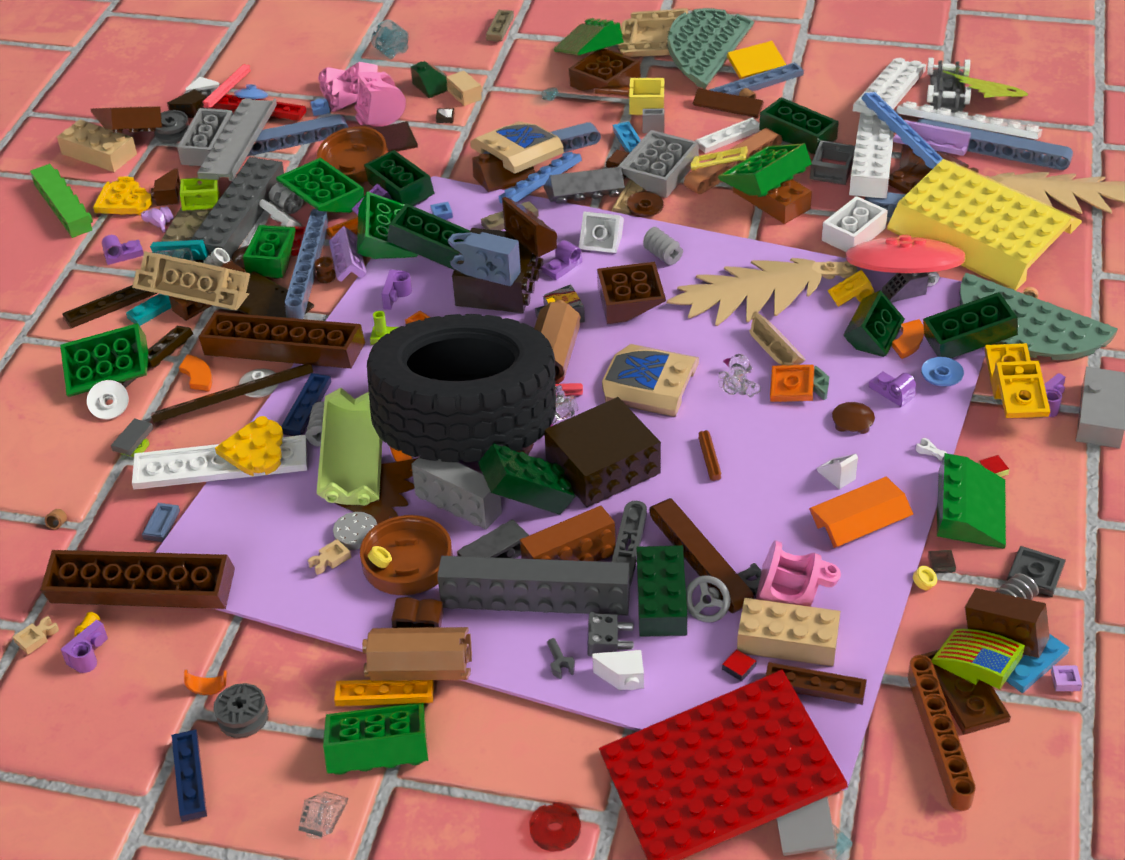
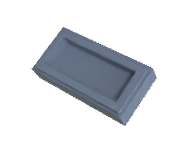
[142,503,180,542]

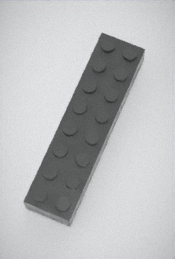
[190,157,284,260]
[437,556,630,615]

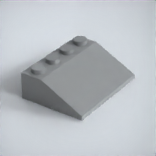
[618,130,699,198]

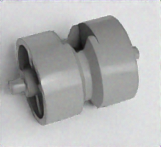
[269,182,303,214]

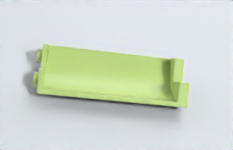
[316,388,382,506]

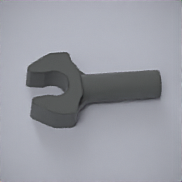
[547,638,575,679]

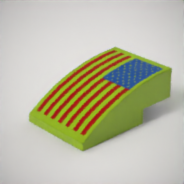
[932,629,1025,690]

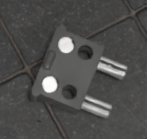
[587,612,634,657]

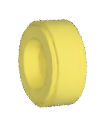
[368,546,392,568]
[913,566,937,590]

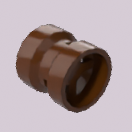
[314,257,336,283]

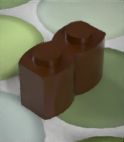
[391,597,444,628]

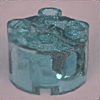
[371,19,409,59]

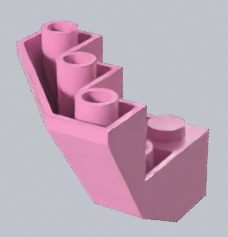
[318,62,377,112]

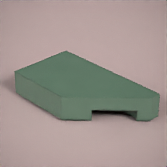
[813,366,829,400]

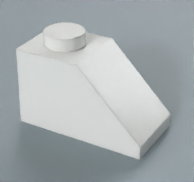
[592,650,644,690]

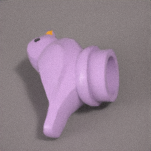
[141,206,174,233]

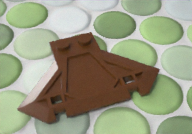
[888,144,978,194]

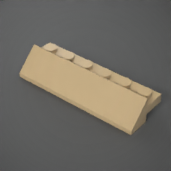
[132,251,250,311]

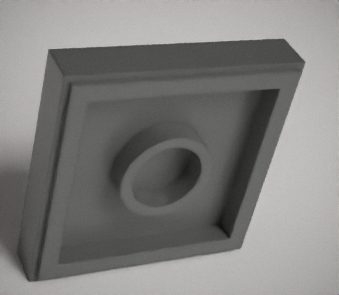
[1007,546,1066,597]

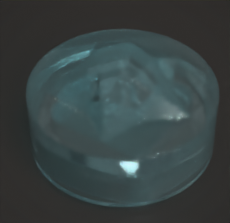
[541,88,559,101]

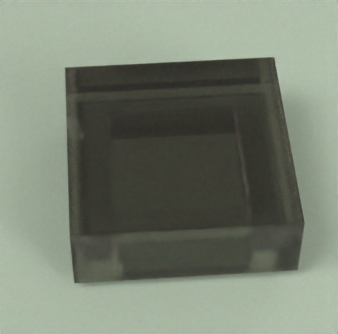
[928,550,956,573]

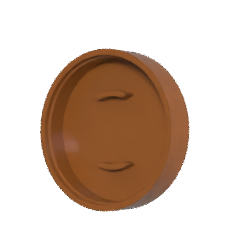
[317,126,388,184]
[360,515,453,595]

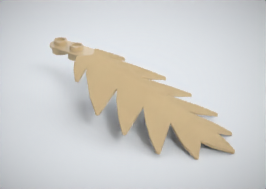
[985,172,1125,214]
[667,258,857,326]

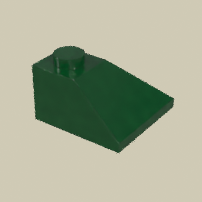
[410,61,448,98]

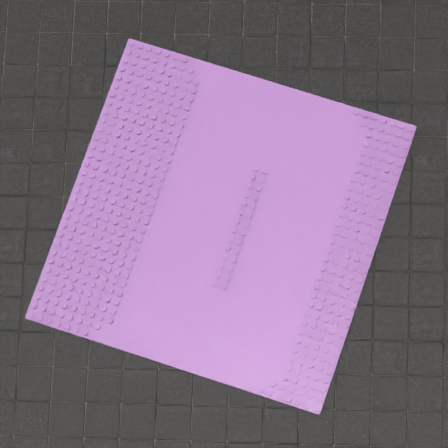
[155,176,985,791]

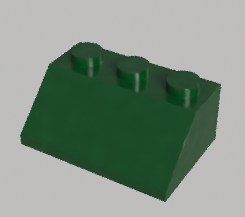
[843,290,905,357]

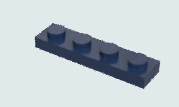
[281,373,331,436]
[171,729,207,822]

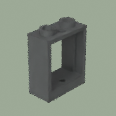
[810,140,855,185]

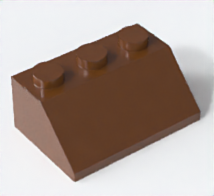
[472,153,535,192]
[502,197,557,257]

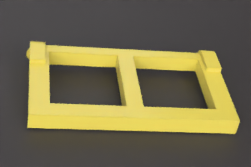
[691,146,748,171]

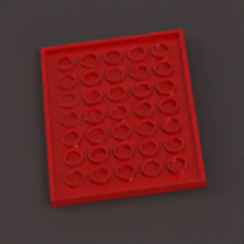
[599,669,848,860]

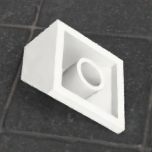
[579,212,624,253]

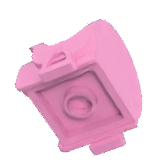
[355,72,406,127]
[756,540,841,607]

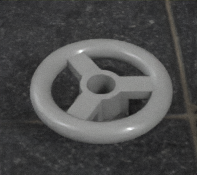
[686,576,730,623]

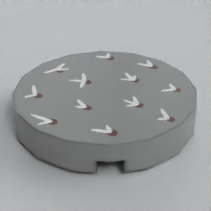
[333,512,377,550]

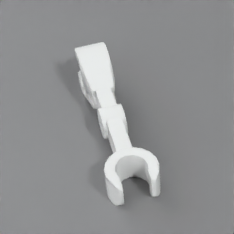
[916,438,947,461]

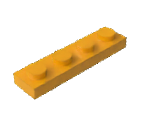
[334,680,434,706]

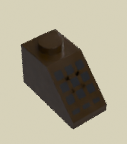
[167,89,208,118]

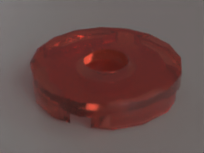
[529,802,581,852]

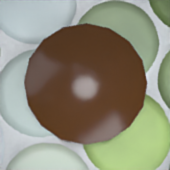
[832,402,875,434]

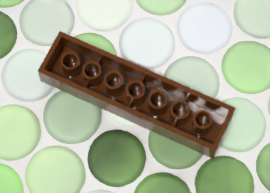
[198,312,365,369]
[40,550,235,609]

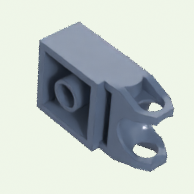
[448,232,521,286]

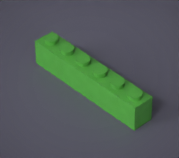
[30,164,93,238]

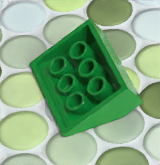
[554,18,624,55]
[718,143,812,197]
[276,158,364,213]
[357,191,418,259]
[60,323,148,397]
[936,453,1006,549]
[323,703,428,775]

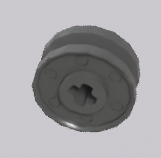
[154,110,189,144]
[213,683,269,738]

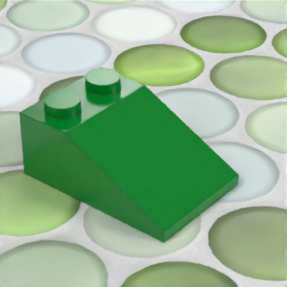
[243,225,296,278]

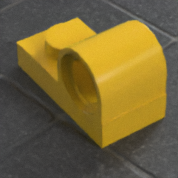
[827,269,874,307]

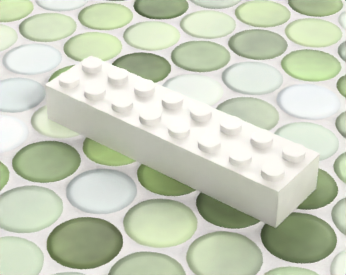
[849,112,894,198]

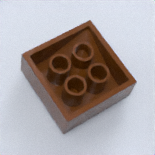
[569,48,641,91]
[91,106,162,133]
[597,262,666,324]

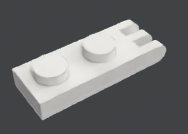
[259,199,302,227]

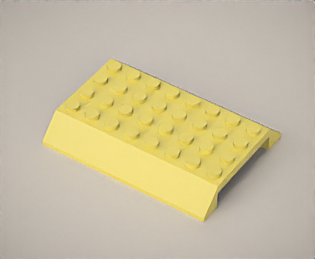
[887,159,1082,291]

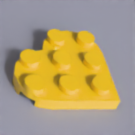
[93,176,153,215]
[215,416,283,476]

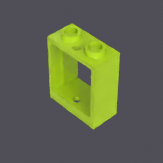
[180,178,219,211]

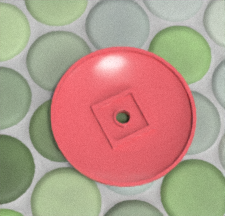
[846,235,965,273]

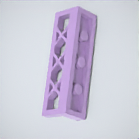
[893,120,971,156]
[329,226,366,282]

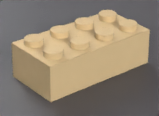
[57,119,137,172]
[737,598,841,667]

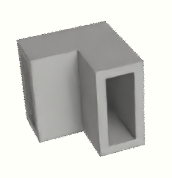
[643,109,664,133]

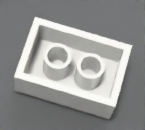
[822,196,888,252]

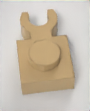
[308,539,351,575]
[13,616,59,655]

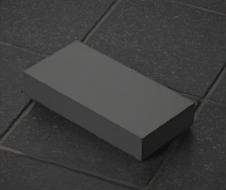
[111,418,153,456]

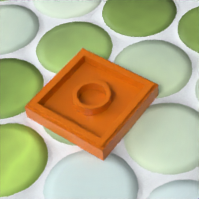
[770,364,814,402]

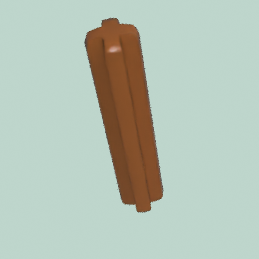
[698,430,722,481]

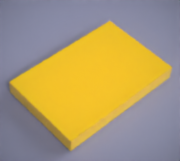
[727,41,786,80]

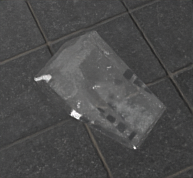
[298,791,348,839]

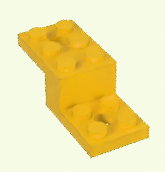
[984,343,1050,418]

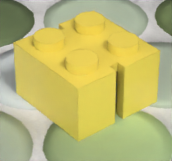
[629,78,664,116]

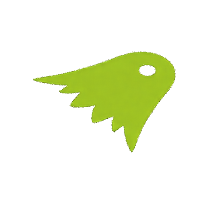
[943,71,1028,98]

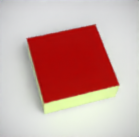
[978,455,1010,477]

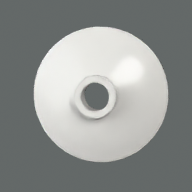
[239,369,278,398]
[87,380,129,420]

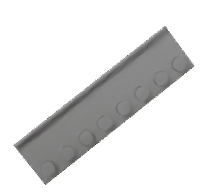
[197,98,277,181]

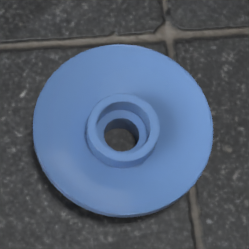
[234,84,268,99]
[921,357,964,387]

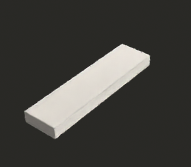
[695,118,760,153]

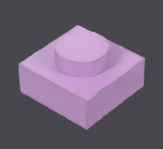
[1051,665,1082,691]

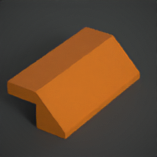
[809,476,914,548]

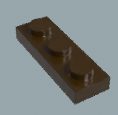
[147,325,193,368]

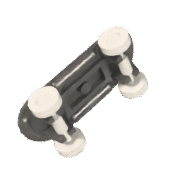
[927,58,971,113]

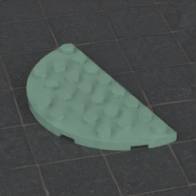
[667,8,755,89]
[959,273,1118,360]

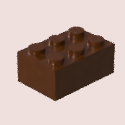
[965,588,1050,658]

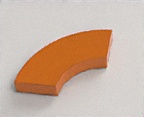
[892,319,924,359]
[179,354,212,391]

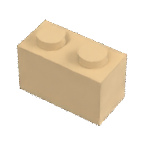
[446,70,482,106]

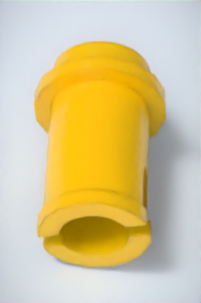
[74,612,100,637]

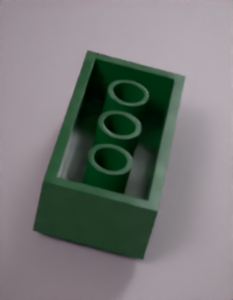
[759,97,839,154]
[364,150,435,206]
[387,203,470,270]
[923,292,1018,358]
[478,444,576,515]
[636,545,687,636]

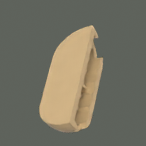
[749,311,806,365]

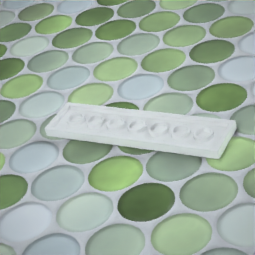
[853,58,926,115]
[896,101,1043,140]
[132,435,308,490]

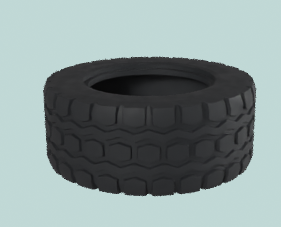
[367,314,556,462]

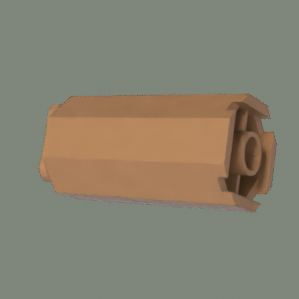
[534,300,581,384]
[362,627,472,681]

